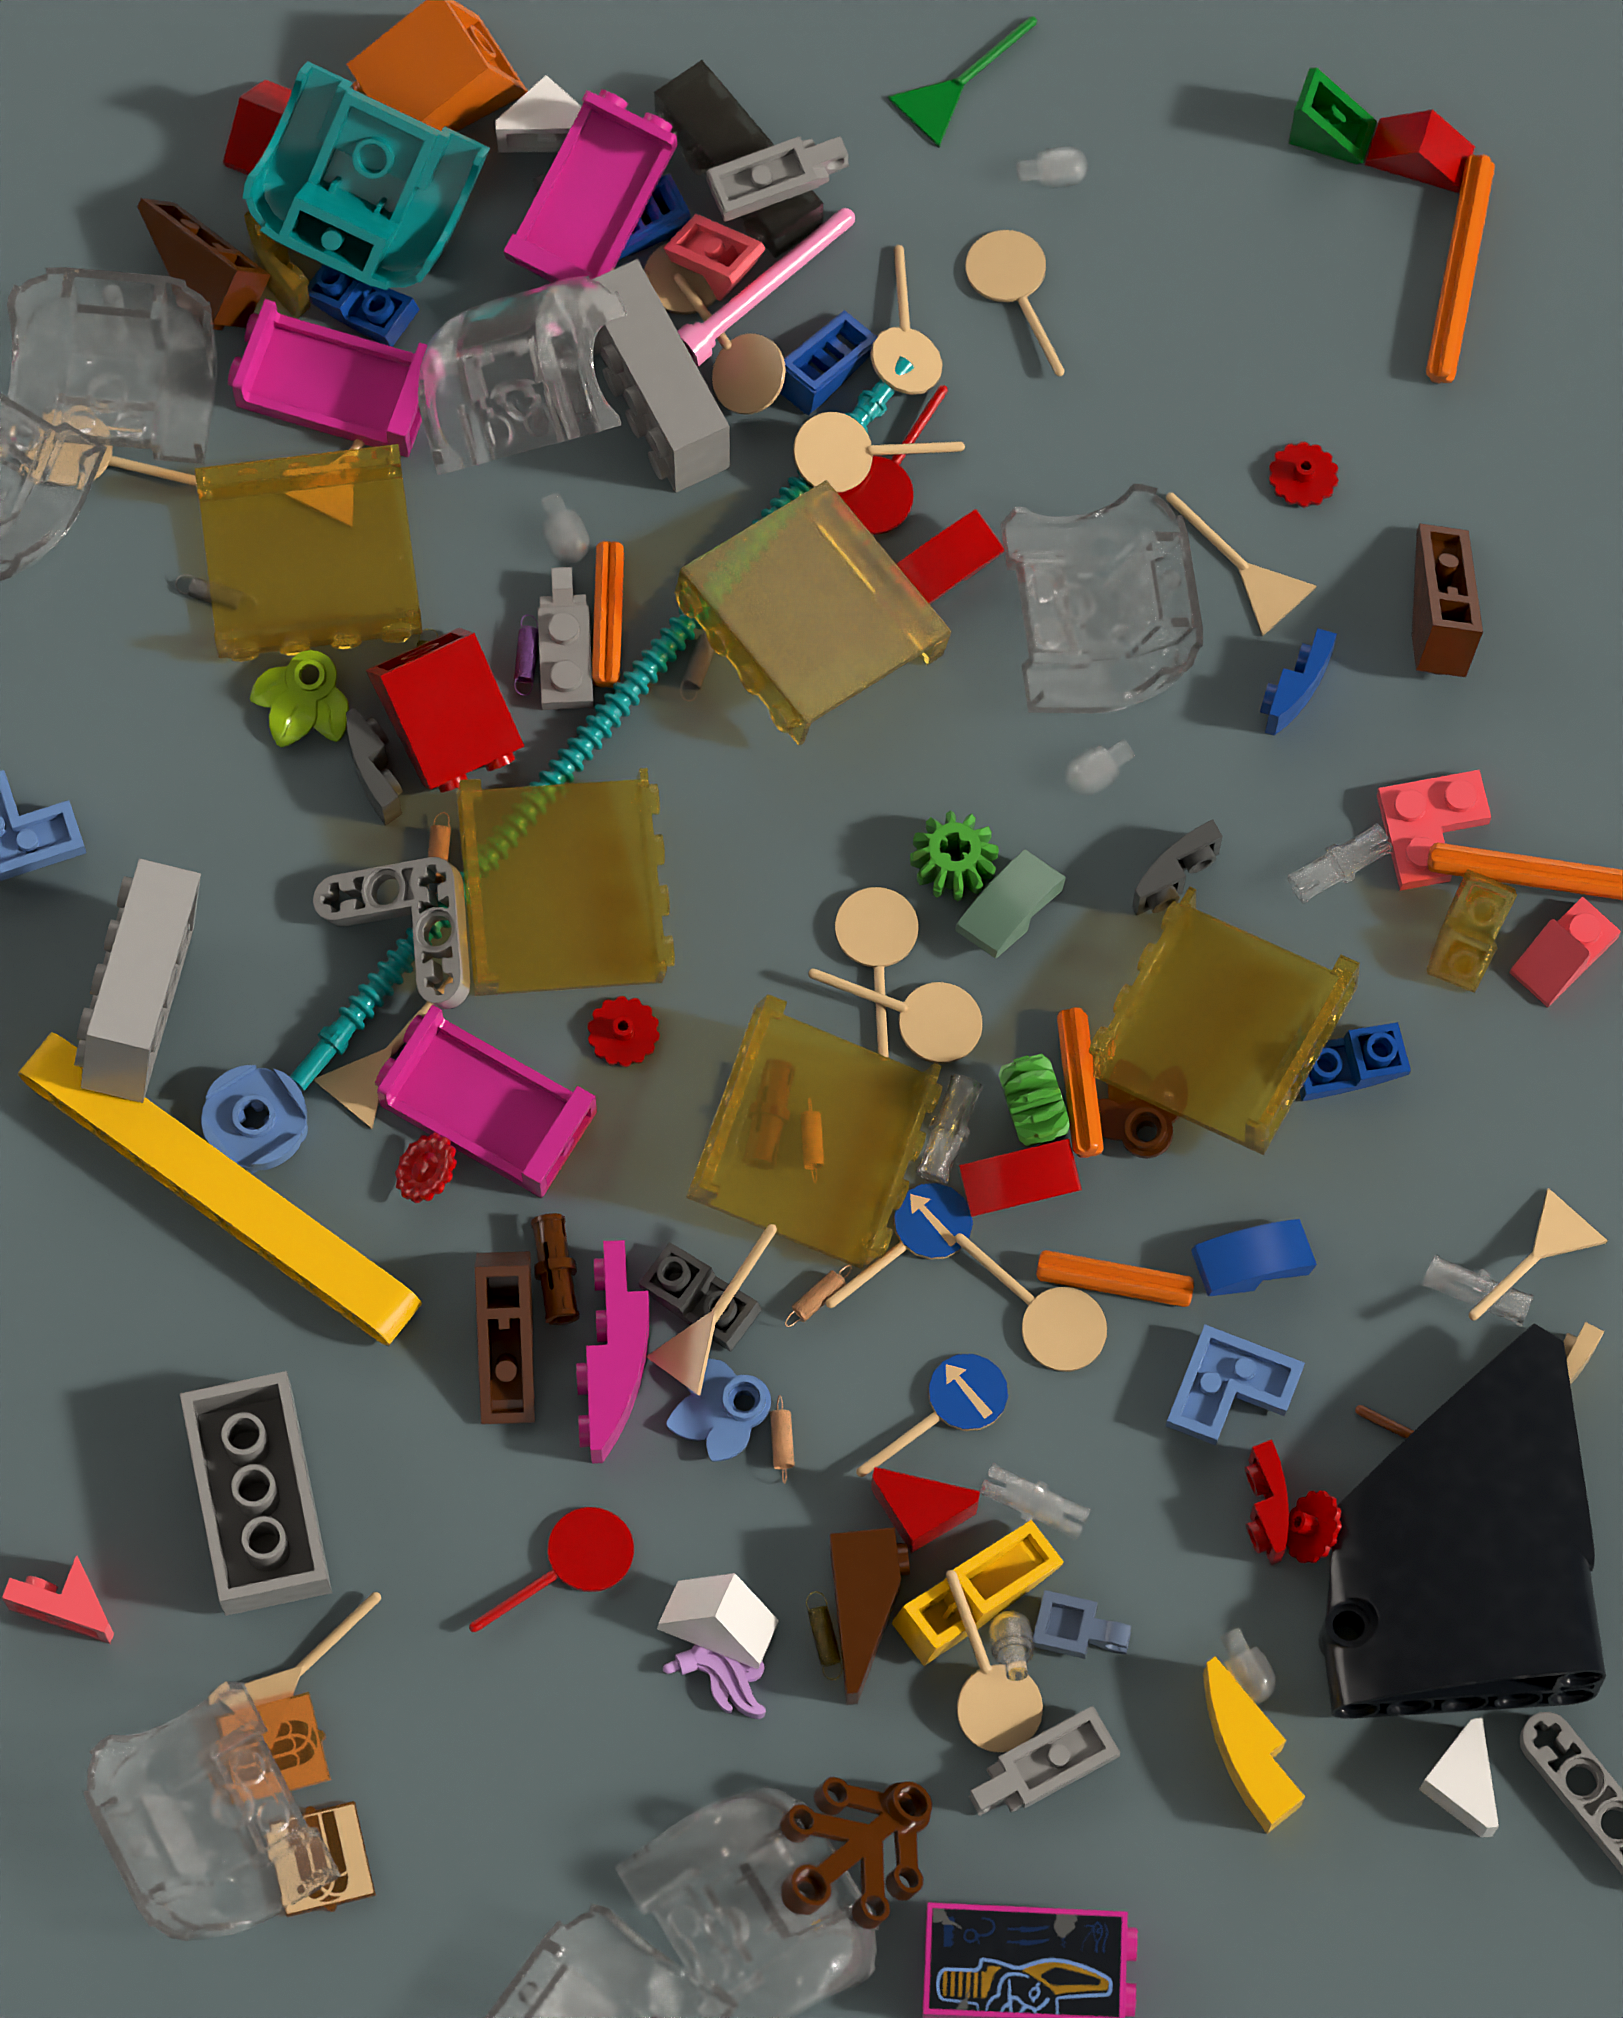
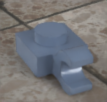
[1032,1590,1131,1659]

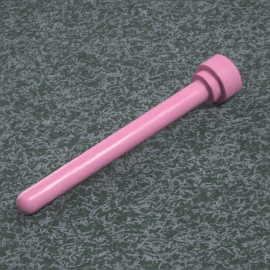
[677,208,855,367]

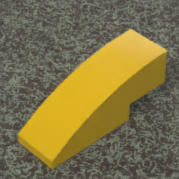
[891,1520,1064,1666]
[1203,1656,1305,1834]

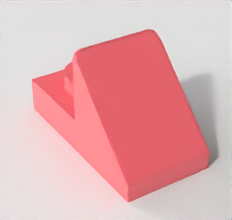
[663,214,765,302]
[1509,896,1621,1008]
[2,1556,114,1644]

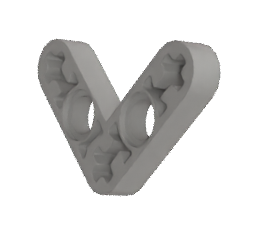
[313,857,470,1009]

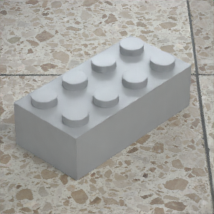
[579,259,730,493]
[74,858,201,1103]
[180,1371,332,1616]

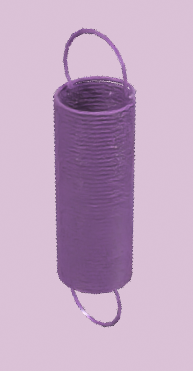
[514,614,539,696]

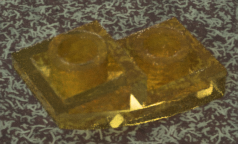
[244,210,311,319]
[1426,869,1517,993]

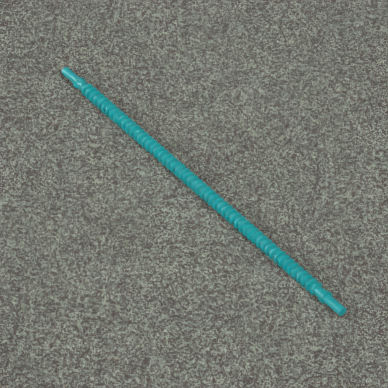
[289,356,914,1091]

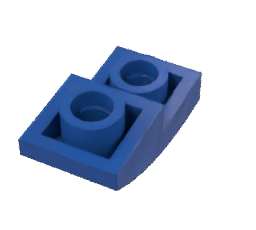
[302,264,420,347]
[1260,628,1337,736]
[1289,1022,1411,1101]
[1191,1219,1317,1297]

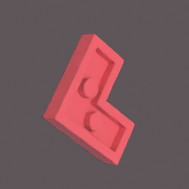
[1377,769,1491,891]

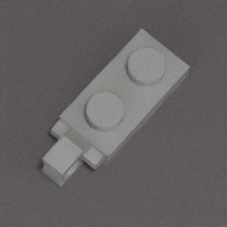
[706,136,849,222]
[538,567,594,710]
[969,1706,1120,1816]

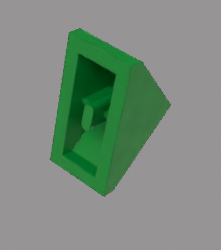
[1288,67,1377,164]

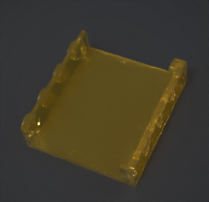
[194,444,423,662]
[674,480,952,746]
[456,768,675,996]
[1089,886,1360,1155]
[686,994,943,1269]

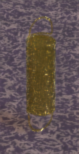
[806,1591,843,1680]

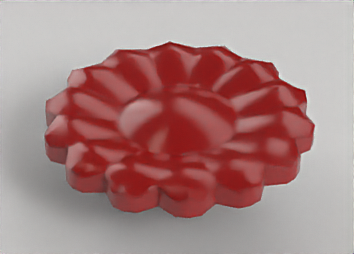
[1269,441,1338,508]
[587,996,660,1068]
[395,1133,457,1203]
[1286,1490,1342,1564]

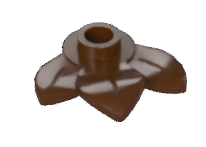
[1098,1061,1188,1158]

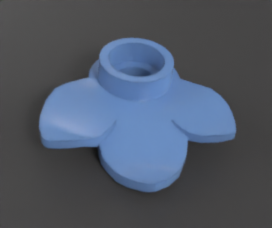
[666,1359,771,1462]

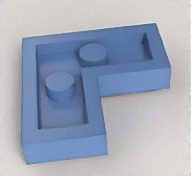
[0,770,87,881]
[1166,1325,1305,1446]

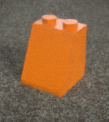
[346,0,528,132]

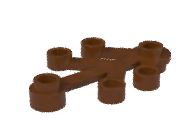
[780,1777,932,1929]

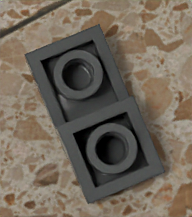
[346,707,403,826]
[1132,819,1223,915]
[638,1242,762,1352]

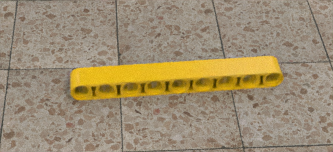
[18,1032,422,1346]

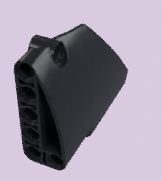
[1318,1323,1606,1719]

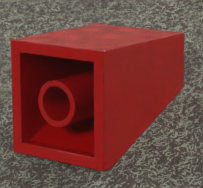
[366,628,525,793]

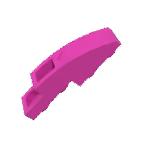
[576,1240,650,1464]

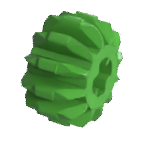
[910,810,999,902]
[999,1053,1070,1147]

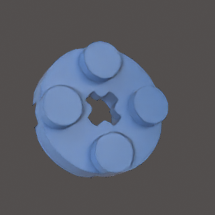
[201,1065,308,1174]

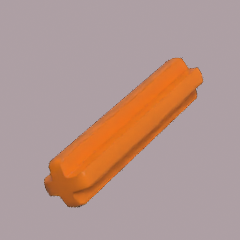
[592,541,624,688]
[1057,1007,1104,1158]
[1036,1250,1194,1307]

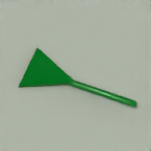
[888,16,1037,147]

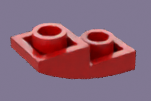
[889,509,1007,611]
[959,1139,1082,1217]
[1244,1439,1289,1565]

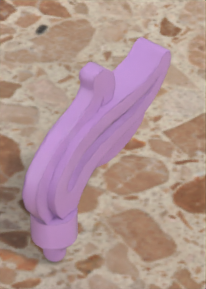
[663,1644,766,1719]

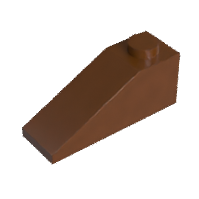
[137,198,271,330]
[1412,523,1483,678]
[475,1251,535,1424]
[829,1527,910,1705]

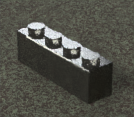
[654,60,823,258]

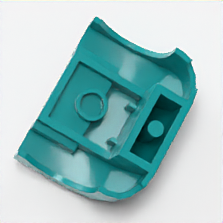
[242,61,490,291]

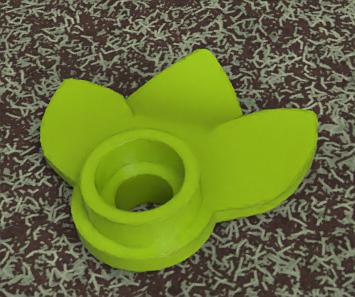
[250,650,349,748]

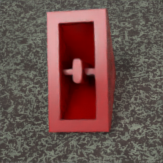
[223,79,292,175]
[1365,109,1475,193]
[871,1467,980,1553]

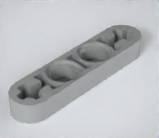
[1519,1712,1623,1875]

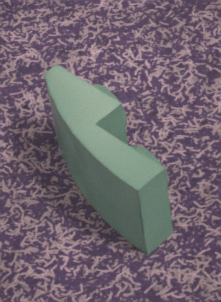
[955,849,1066,959]

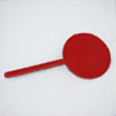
[832,385,948,535]
[469,1507,634,1633]

